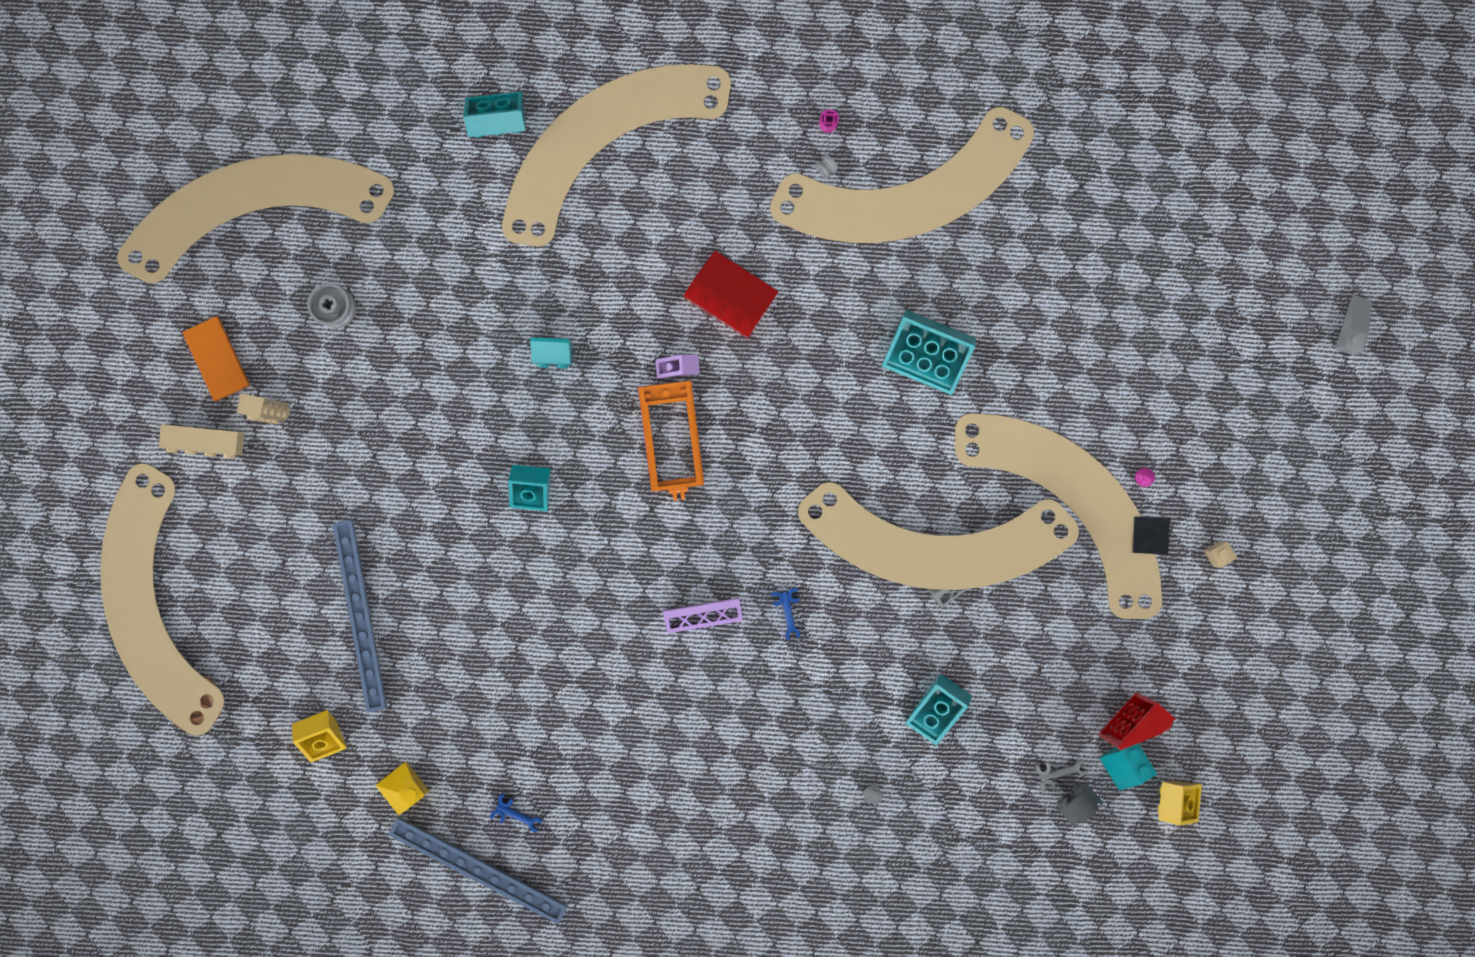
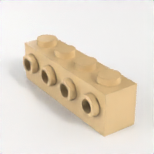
[237,393,290,424]
[159,424,244,459]

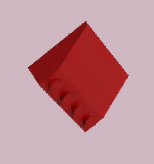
[683,251,779,340]
[1098,692,1175,750]

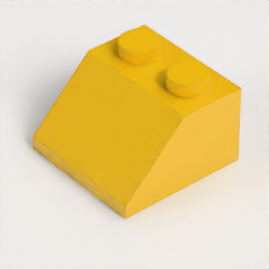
[292,710,346,762]
[1158,781,1202,826]

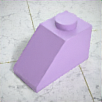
[656,355,700,379]

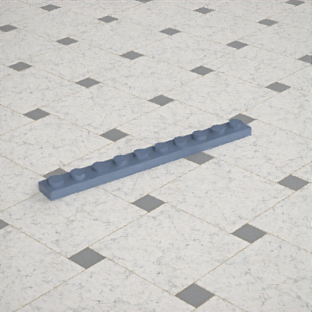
[332,520,387,713]
[388,816,568,925]

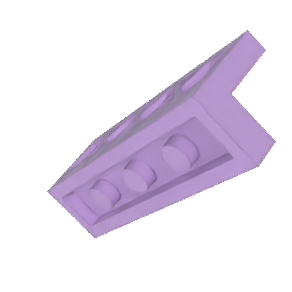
[663,598,743,633]

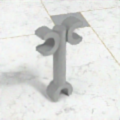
[1035,759,1088,792]

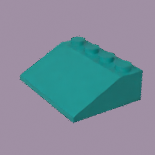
[881,309,976,395]

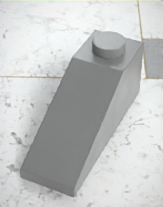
[1335,295,1372,355]

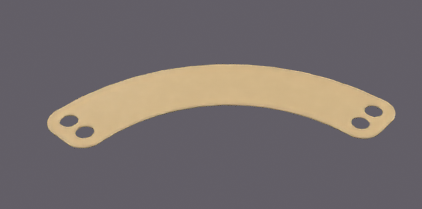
[502,64,731,247]
[770,107,1034,243]
[117,154,394,283]
[955,413,1162,619]
[100,464,224,735]
[798,482,1079,590]

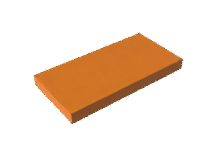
[182,316,251,402]

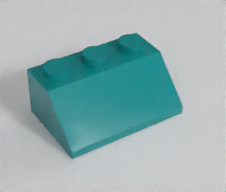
[463,91,526,138]

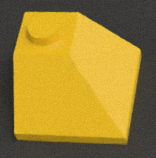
[375,761,429,815]

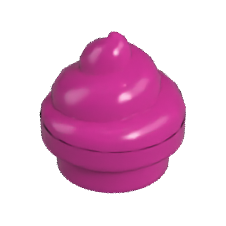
[1135,468,1155,487]

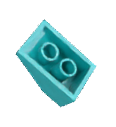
[905,673,972,746]

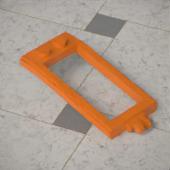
[638,380,704,501]

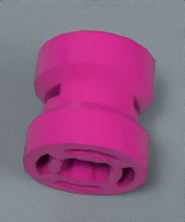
[819,109,839,133]

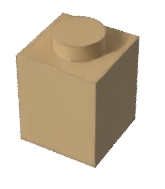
[1204,541,1237,568]

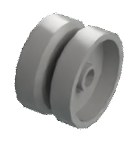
[307,283,356,329]

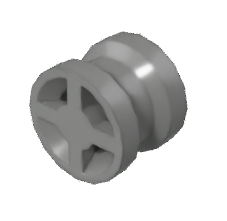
[815,154,839,179]

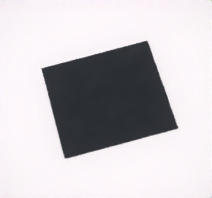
[1133,517,1170,555]

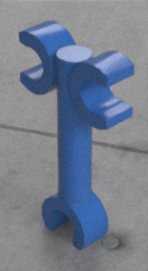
[771,588,800,640]
[490,793,543,833]

